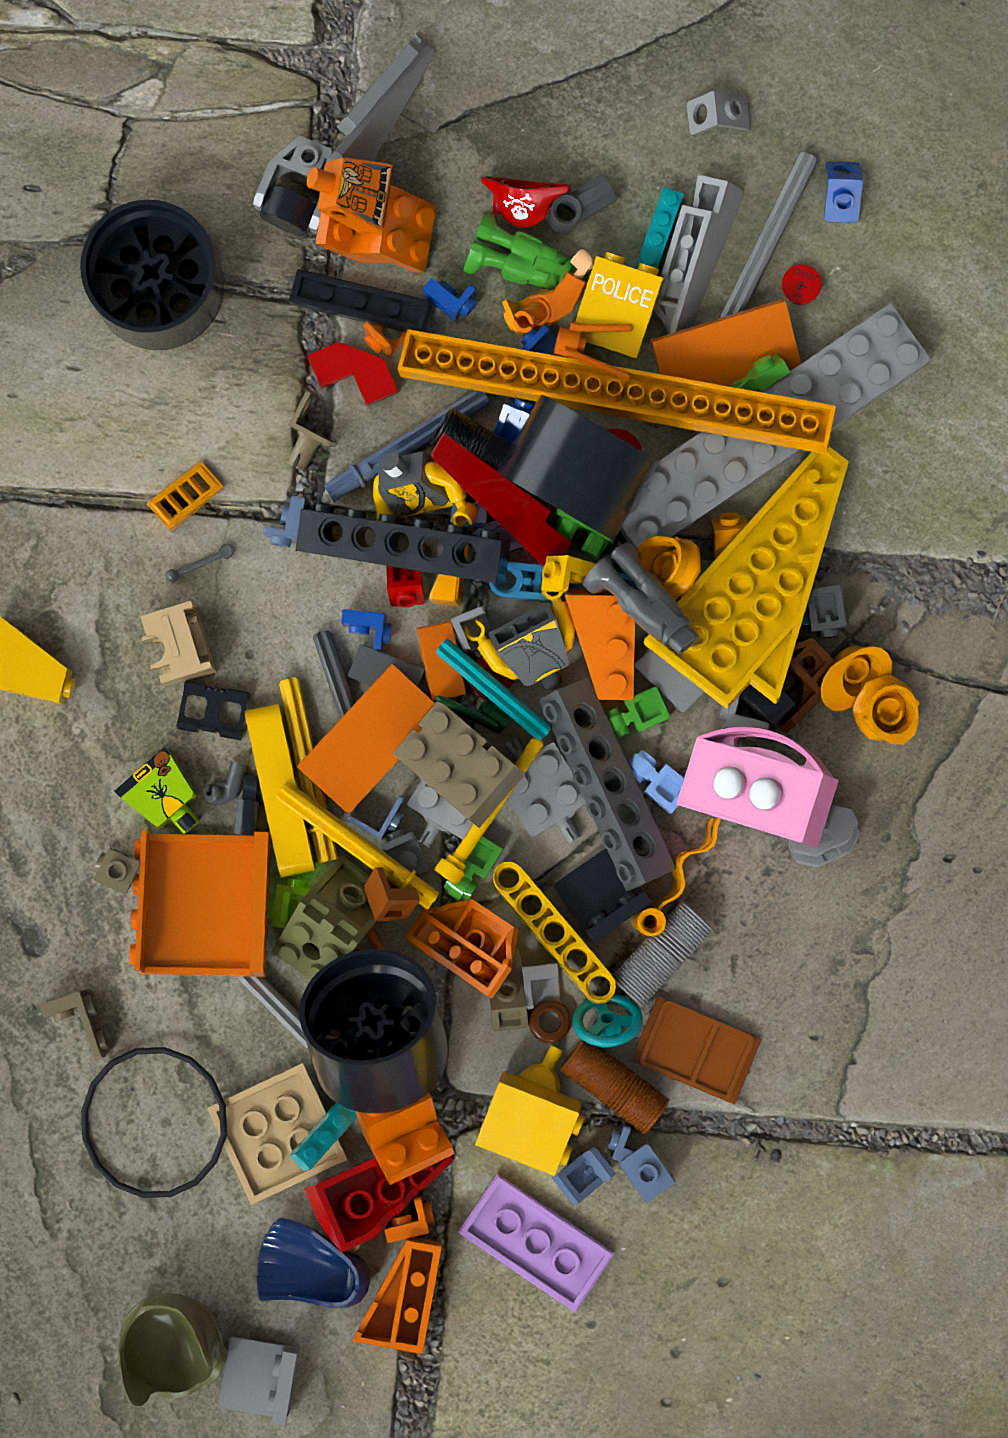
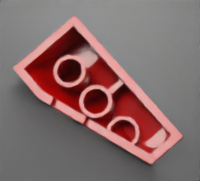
[304,1156,453,1253]

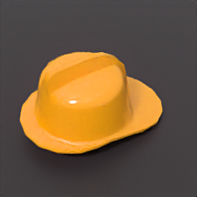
[821,646,892,711]

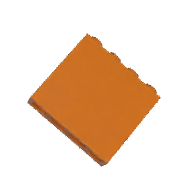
[129,829,271,977]

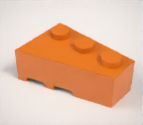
[565,588,635,700]
[352,1237,443,1354]

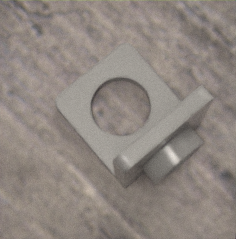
[687,90,750,135]

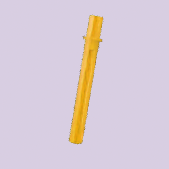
[279,677,338,864]
[276,782,439,910]

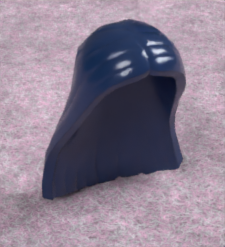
[256,1218,371,1309]

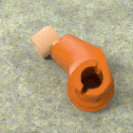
[513,249,595,333]

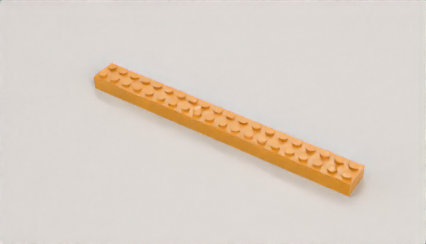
[397,329,836,454]

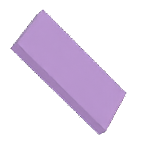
[458,1172,615,1312]

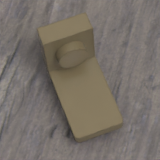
[490,946,528,1031]
[39,990,109,1060]

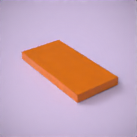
[650,299,801,386]
[297,664,435,814]

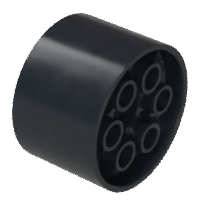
[80,200,224,350]
[496,394,659,541]
[299,949,448,1114]

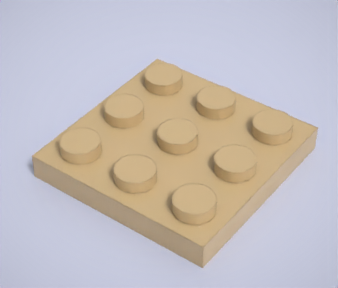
[207,1062,348,1205]

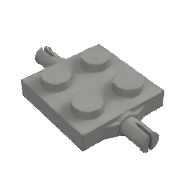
[505,736,586,844]
[406,780,473,848]

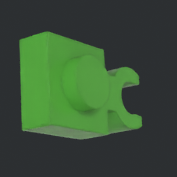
[729,354,791,391]

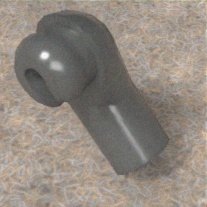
[203,761,248,805]

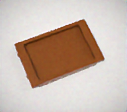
[631,996,762,1105]

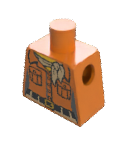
[307,158,393,234]

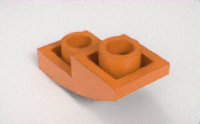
[416,621,466,701]

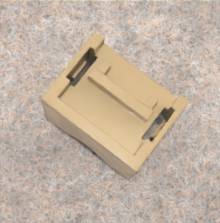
[140,600,217,688]

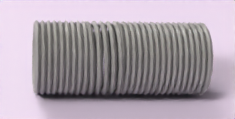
[613,901,714,1007]

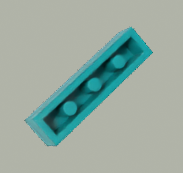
[635,187,684,269]
[289,1102,357,1171]

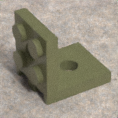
[272,855,379,980]

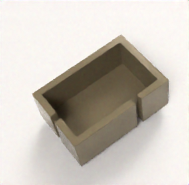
[392,702,525,828]

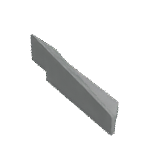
[326,33,435,161]
[654,175,744,334]

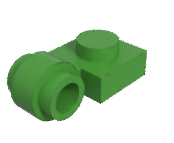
[605,686,671,738]
[444,836,503,901]

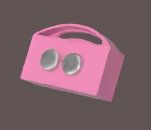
[676,727,839,848]

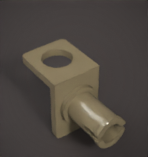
[286,390,337,472]

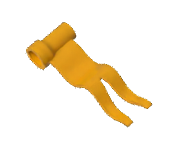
[631,818,721,936]

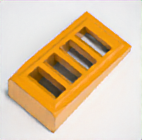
[147,461,224,533]
[429,543,470,607]

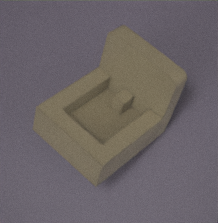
[94,848,140,894]

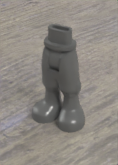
[583,542,700,655]

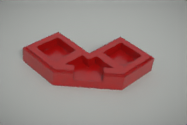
[307,342,398,406]

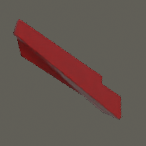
[431,433,572,567]

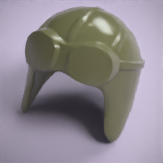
[118,1293,228,1406]

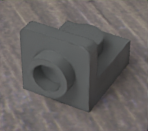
[807,585,847,639]
[381,828,430,876]

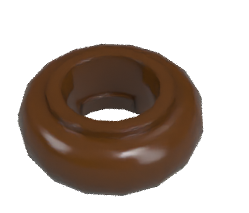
[528,1000,572,1044]

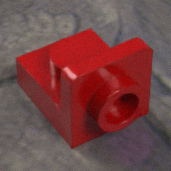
[386,566,425,608]

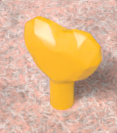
[518,1045,563,1093]

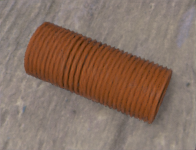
[560,1039,670,1134]

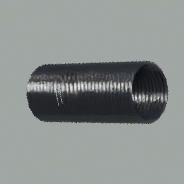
[430,407,526,492]

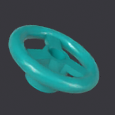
[572,993,643,1047]

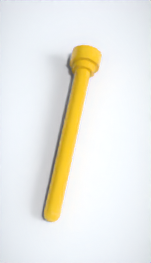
[434,737,544,885]

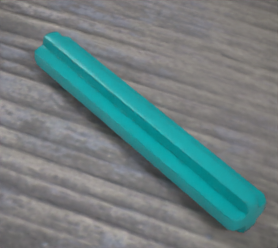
[436,639,551,740]

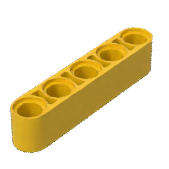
[245,703,316,878]
[493,862,616,1004]

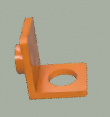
[363,321,406,358]

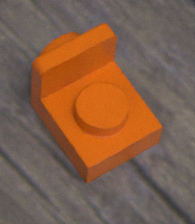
[384,1195,435,1243]

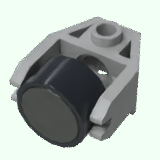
[253,135,332,236]

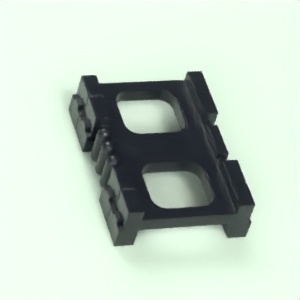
[176,681,250,741]

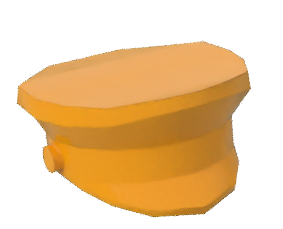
[637,536,701,600]
[852,674,920,745]

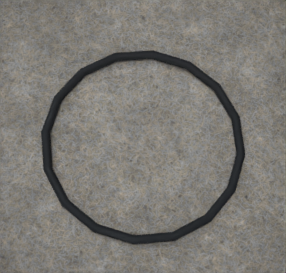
[81,1047,227,1198]

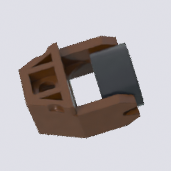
[739,637,836,732]

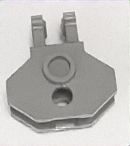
[788,805,860,867]

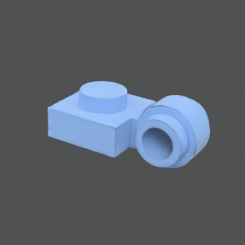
[627,750,684,814]

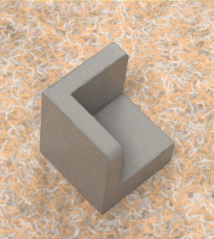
[451,606,493,654]
[522,963,561,1009]

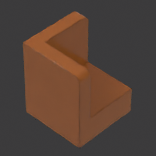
[363,867,420,922]

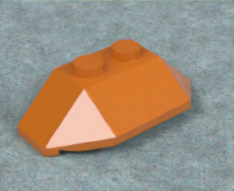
[404,899,518,999]

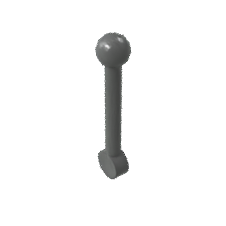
[165,544,233,583]

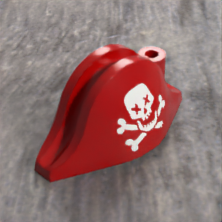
[481,176,572,228]

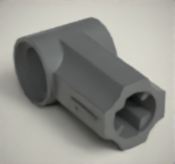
[548,174,617,234]

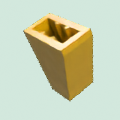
[0,617,75,705]

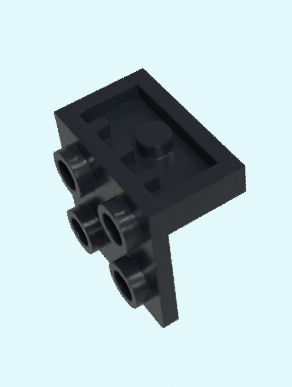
[554,848,652,943]

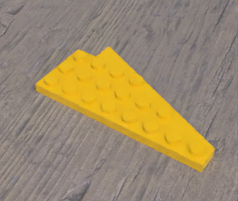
[644,447,849,709]

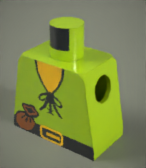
[114,747,200,834]

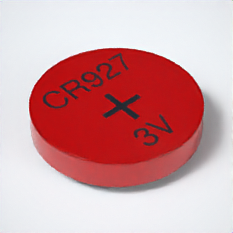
[781,264,821,305]

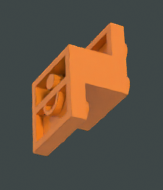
[315,185,437,273]
[355,1092,454,1185]

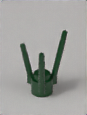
[433,695,510,734]

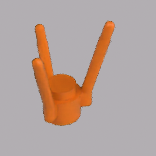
[553,321,633,380]

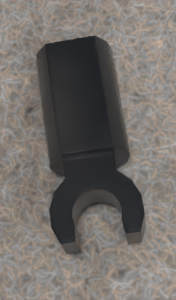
[233,775,261,836]

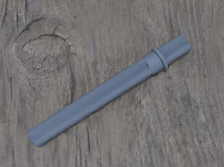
[324,390,489,502]

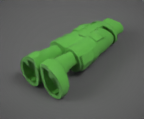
[463,211,585,290]

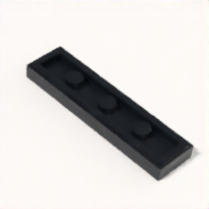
[289,269,432,333]

